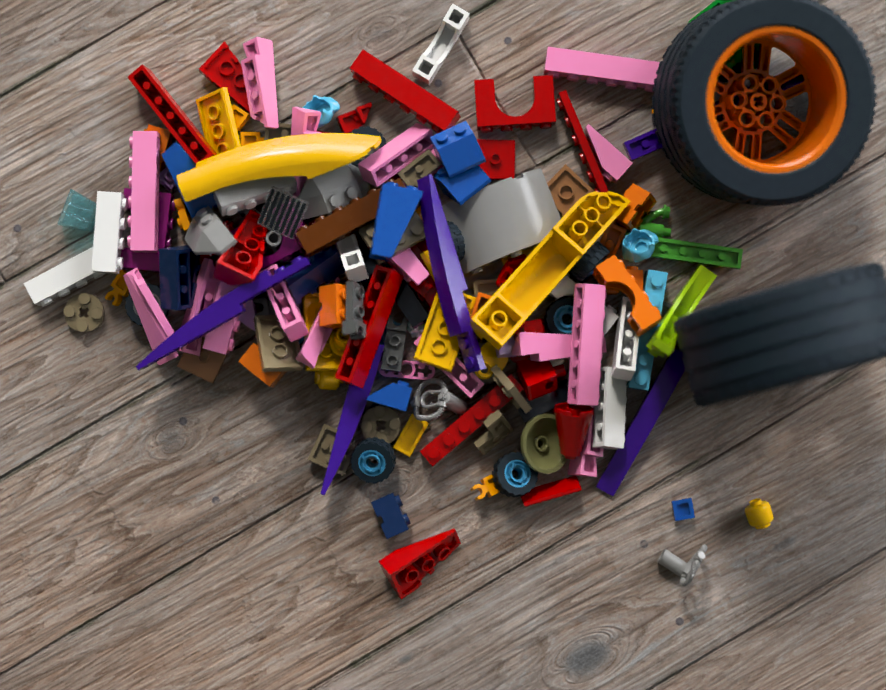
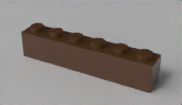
[295,178,406,258]

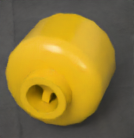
[314,371,343,390]
[745,498,774,529]

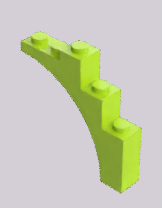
[646,264,717,358]

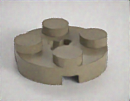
[63,293,105,332]
[361,406,400,443]

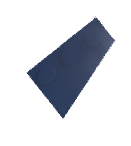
[284,244,345,305]
[159,245,201,310]

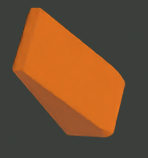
[600,222,627,261]

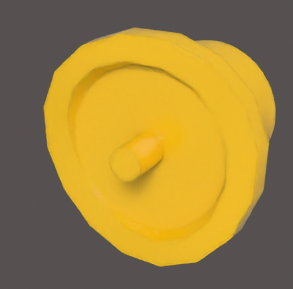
[329,328,350,356]

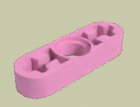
[378,360,435,380]

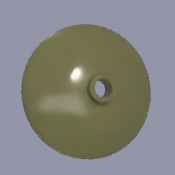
[521,414,567,474]

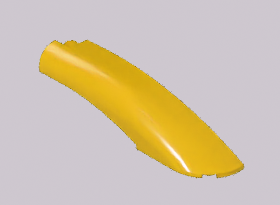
[177,133,382,202]
[470,191,631,351]

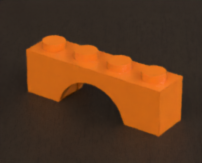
[592,255,662,337]

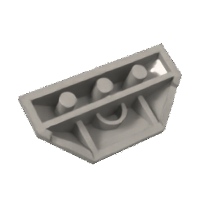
[296,163,371,220]
[184,206,237,255]

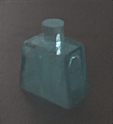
[57,189,96,232]

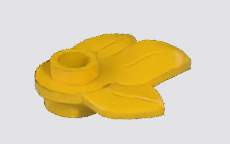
[475,342,508,380]

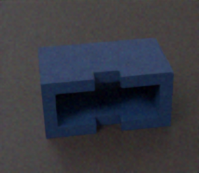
[371,492,411,539]

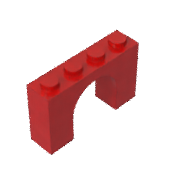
[474,75,556,133]

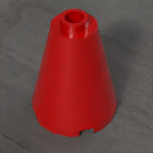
[554,402,594,459]

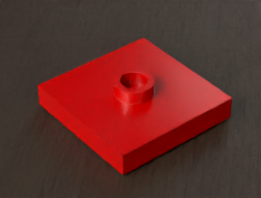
[477,139,515,180]

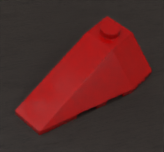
[213,210,268,286]
[378,529,461,600]

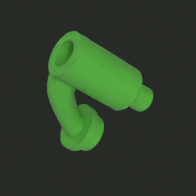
[638,204,671,238]

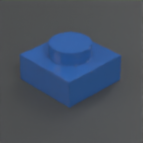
[671,498,695,521]

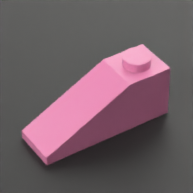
[584,124,633,183]

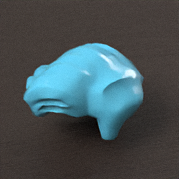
[302,95,340,129]
[622,228,659,263]

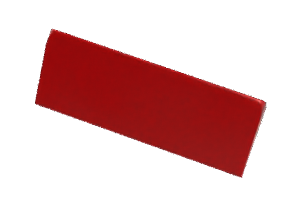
[521,476,582,507]

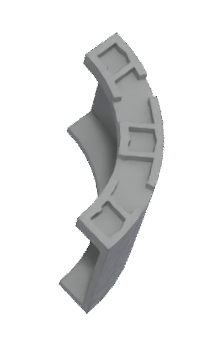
[442,168,561,275]

